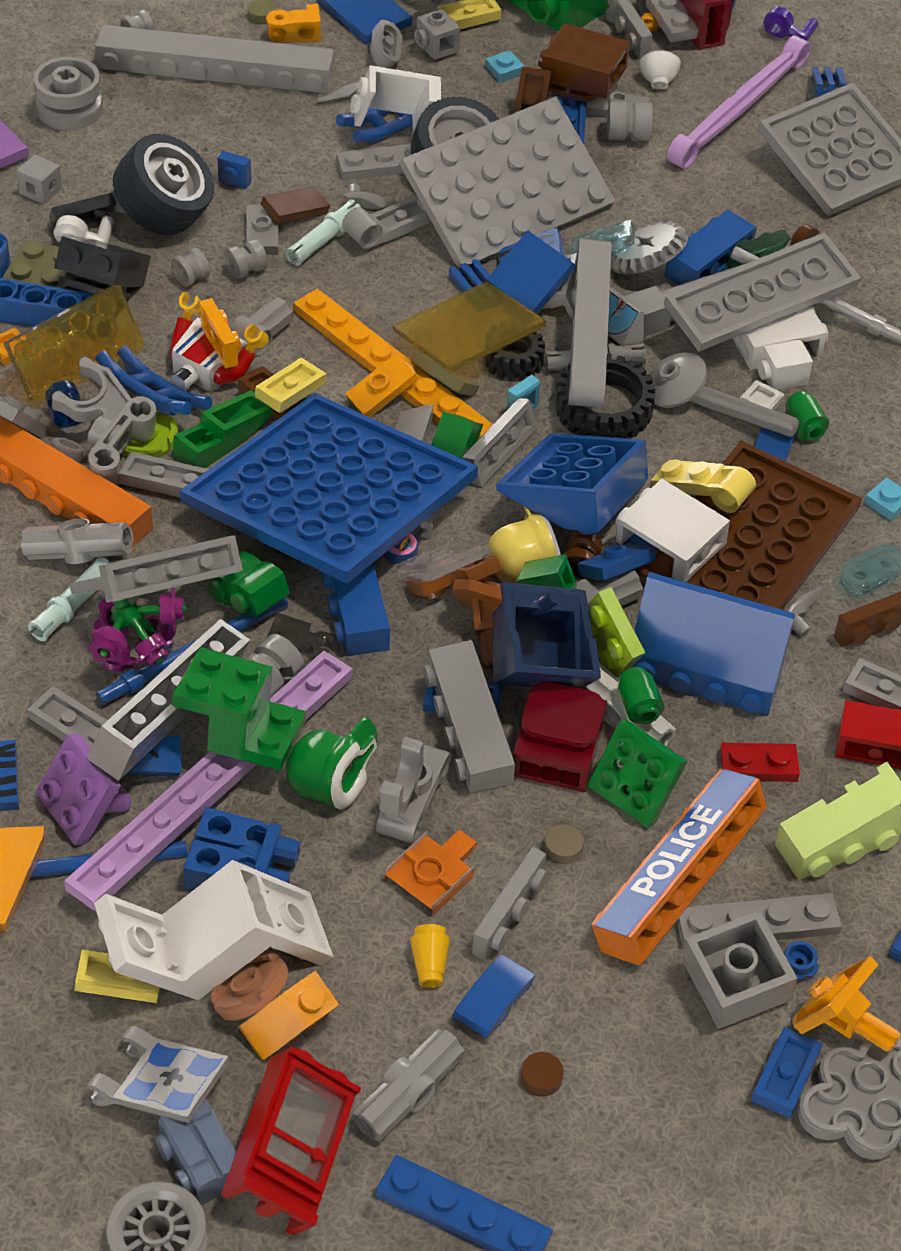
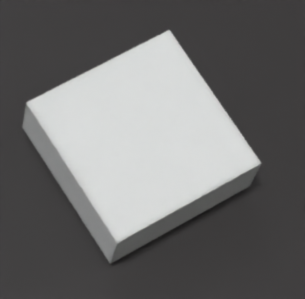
[740,380,784,410]

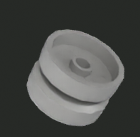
[33,57,103,131]

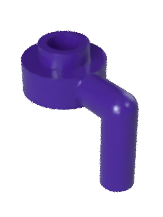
[763,7,818,41]

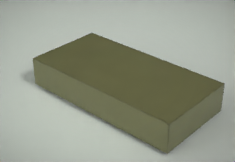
[410,350,479,397]

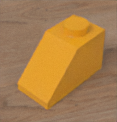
[238,970,339,1061]

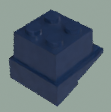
[493,582,601,687]

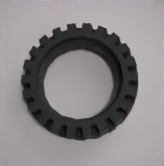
[555,354,655,439]

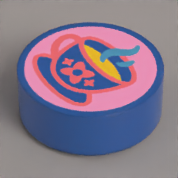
[384,532,419,564]

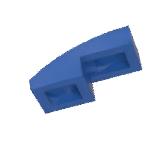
[452,954,535,1038]

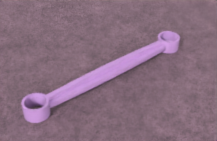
[667,35,811,169]

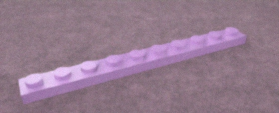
[64,651,353,911]

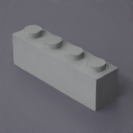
[423,640,515,793]

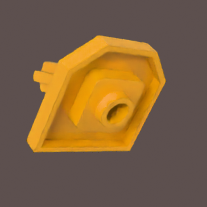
[792,955,900,1052]

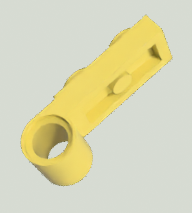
[651,459,756,513]

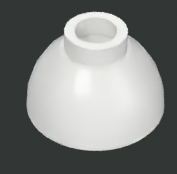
[640,51,681,89]

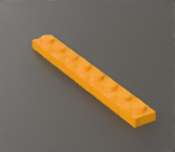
[293,288,493,440]

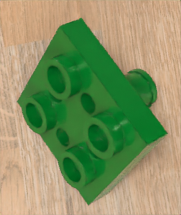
[587,720,688,828]

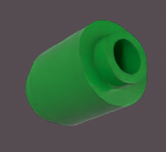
[785,391,829,441]
[617,667,665,724]

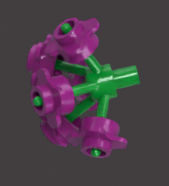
[88,587,187,671]

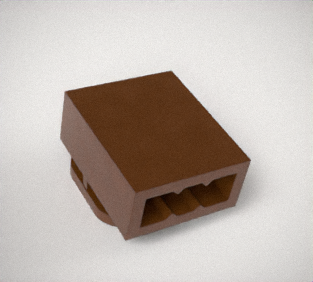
[538,23,630,102]

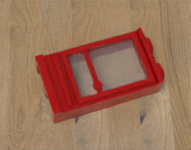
[221,1046,361,1235]

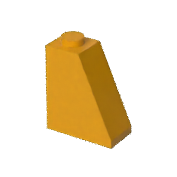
[0,826,45,932]

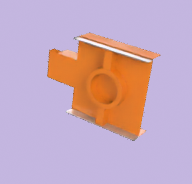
[385,829,477,916]

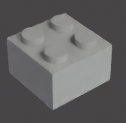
[682,910,797,1029]

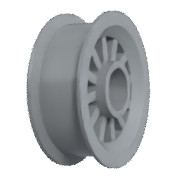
[107,1182,207,1251]

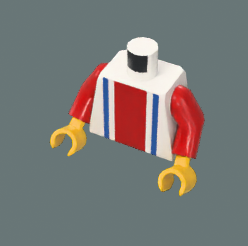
[169,292,269,392]

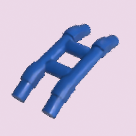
[336,97,442,143]
[95,346,212,415]

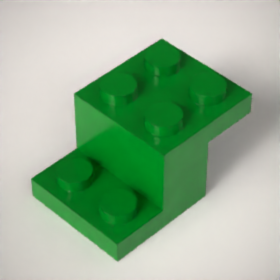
[172,647,306,771]

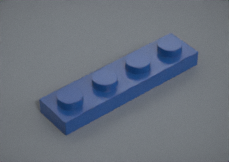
[376,1154,553,1251]

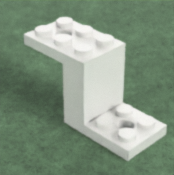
[94,860,333,1000]

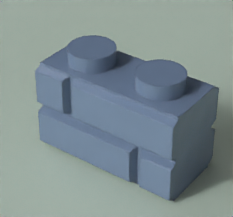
[155,1098,236,1206]

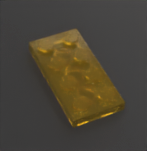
[3,285,145,404]

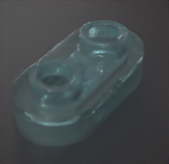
[840,545,901,594]

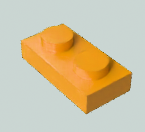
[199,298,241,369]

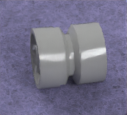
[607,101,653,141]
[245,634,304,698]

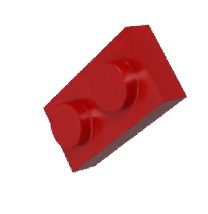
[719,742,800,782]

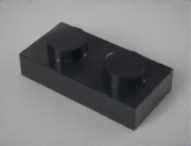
[49,192,116,227]

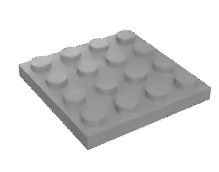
[757,82,901,216]

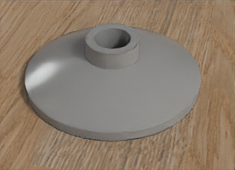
[649,352,707,408]

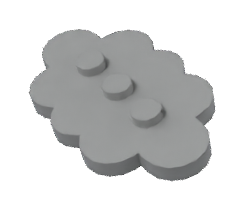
[798,1036,901,1160]

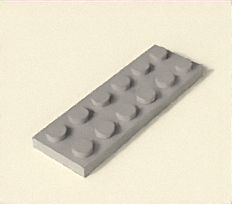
[663,232,861,352]

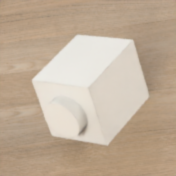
[758,339,813,390]

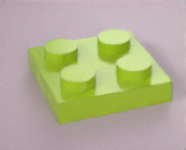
[588,587,645,677]

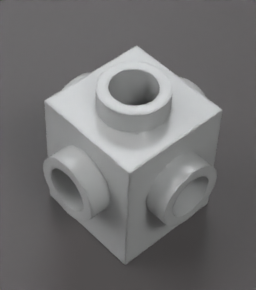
[415,9,460,60]

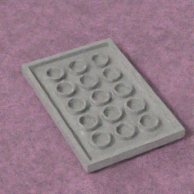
[399,96,616,269]

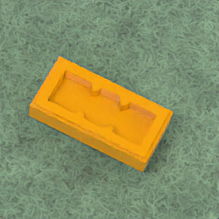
[345,353,419,418]

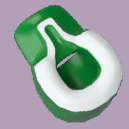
[285,717,378,810]

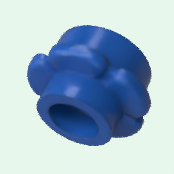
[784,941,819,980]

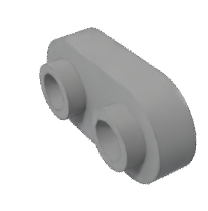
[370,20,402,68]

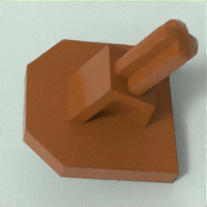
[452,579,502,668]

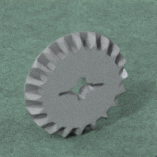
[611,221,688,274]

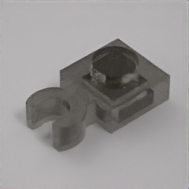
[268,612,334,659]

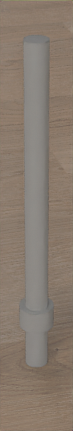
[730,246,901,345]

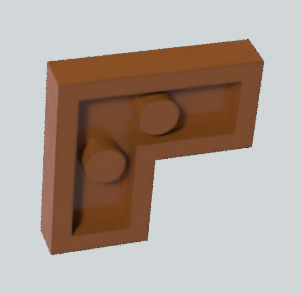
[406,554,501,600]

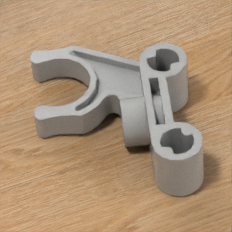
[52,357,156,485]
[376,737,451,844]

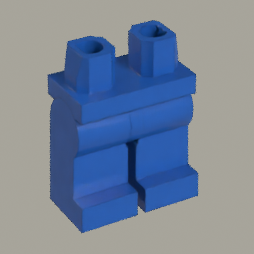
[183,807,300,891]

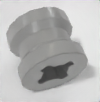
[120,10,155,30]
[171,247,210,287]

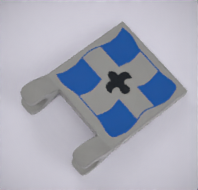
[87,1026,230,1123]

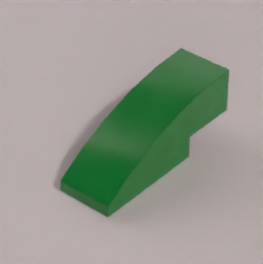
[171,390,274,468]

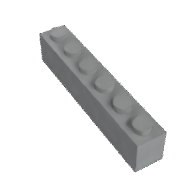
[87,619,250,781]

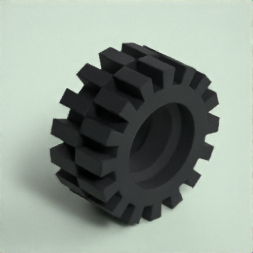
[485,323,545,382]

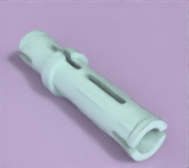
[285,200,361,266]
[28,557,111,641]

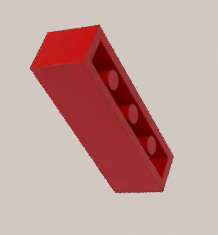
[835,700,901,769]

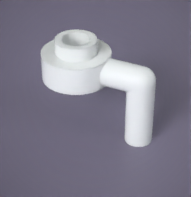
[54,215,114,243]

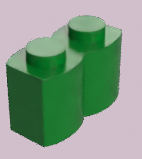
[208,551,290,617]

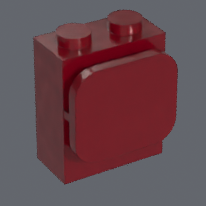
[680,0,734,50]
[513,682,608,793]

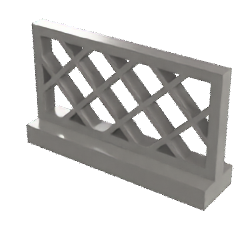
[69,535,243,602]

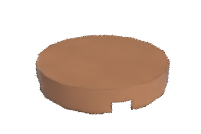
[211,951,288,1021]

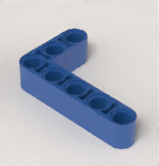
[0,233,115,338]

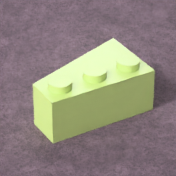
[775,762,901,880]

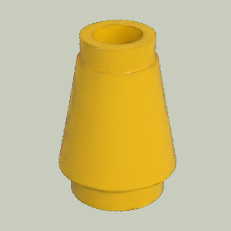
[410,924,450,988]

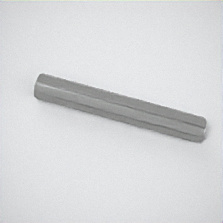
[688,386,799,437]

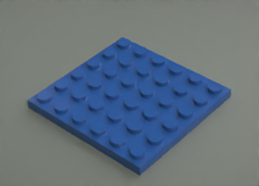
[180,393,478,584]

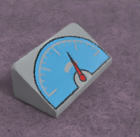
[608,288,644,345]

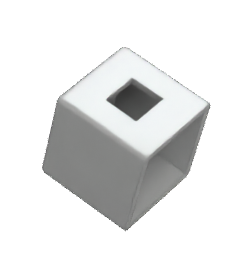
[17,154,62,204]

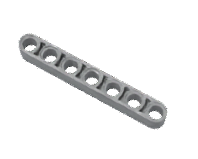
[568,238,611,408]

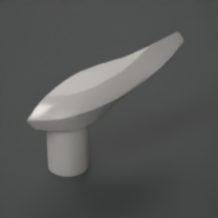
[316,81,359,103]
[342,183,398,210]
[786,587,823,638]

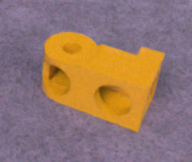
[266,4,321,43]

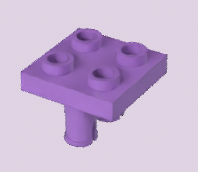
[35,734,131,845]

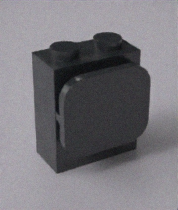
[54,236,151,299]

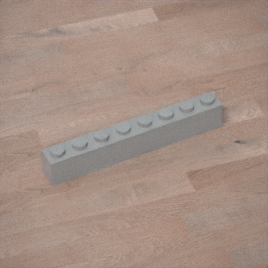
[95,25,335,94]

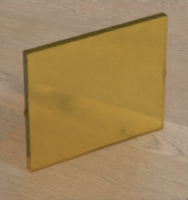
[393,281,546,372]

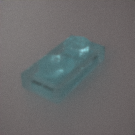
[570,220,635,254]

